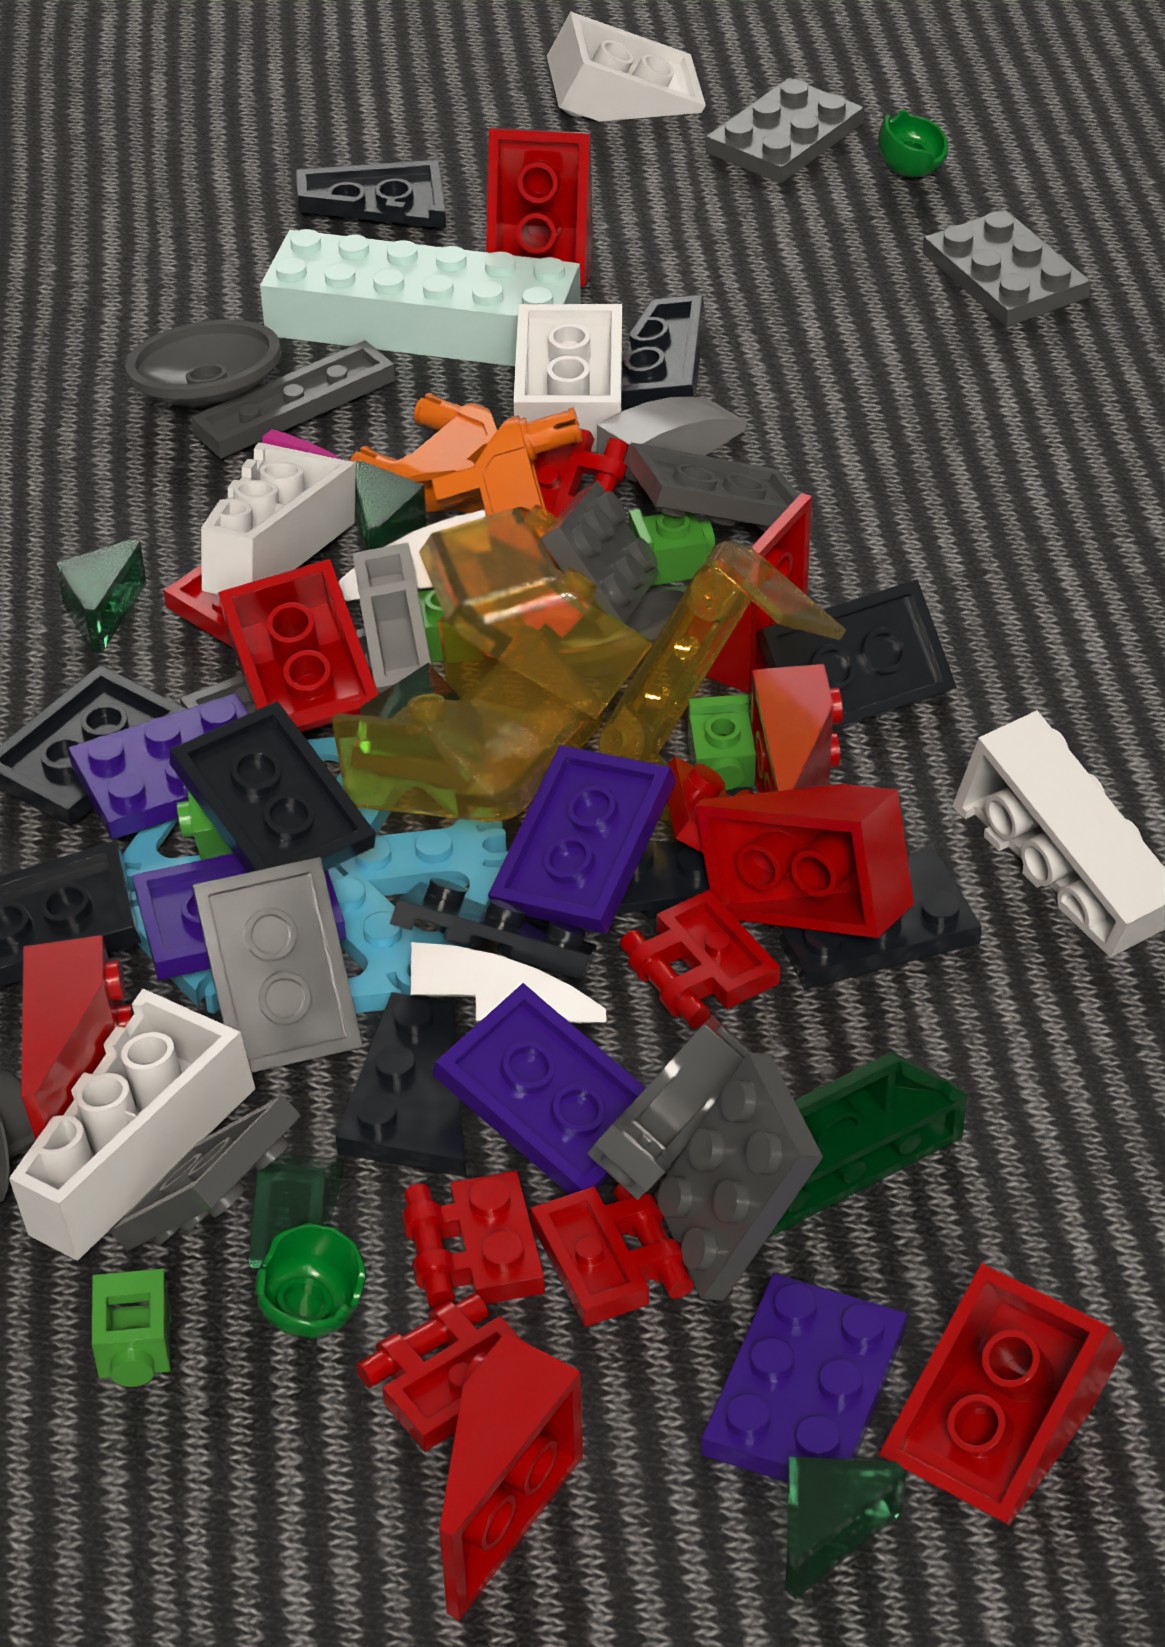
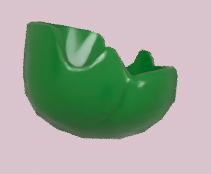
[878,110,948,178]
[254,1222,366,1339]

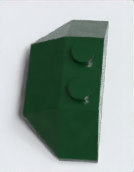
[767,1052,967,1239]

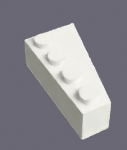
[201,442,356,595]
[952,710,1165,957]
[9,989,255,1261]

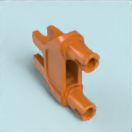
[350,393,497,518]
[432,407,584,572]

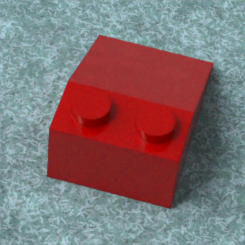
[486,128,593,286]
[686,493,812,694]
[218,559,382,732]
[751,664,843,793]
[695,784,914,938]
[21,935,134,1140]
[878,1263,1124,1526]
[439,1332,583,1621]

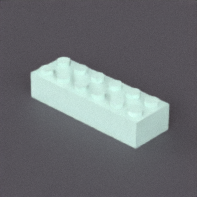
[260,229,581,366]

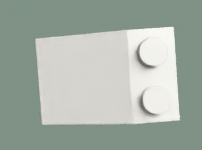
[547,11,706,122]
[514,304,622,453]

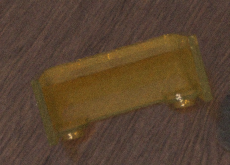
[419,504,653,720]
[599,541,846,822]
[332,616,603,822]

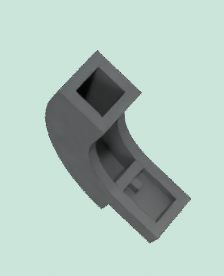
[587,1015,754,1200]

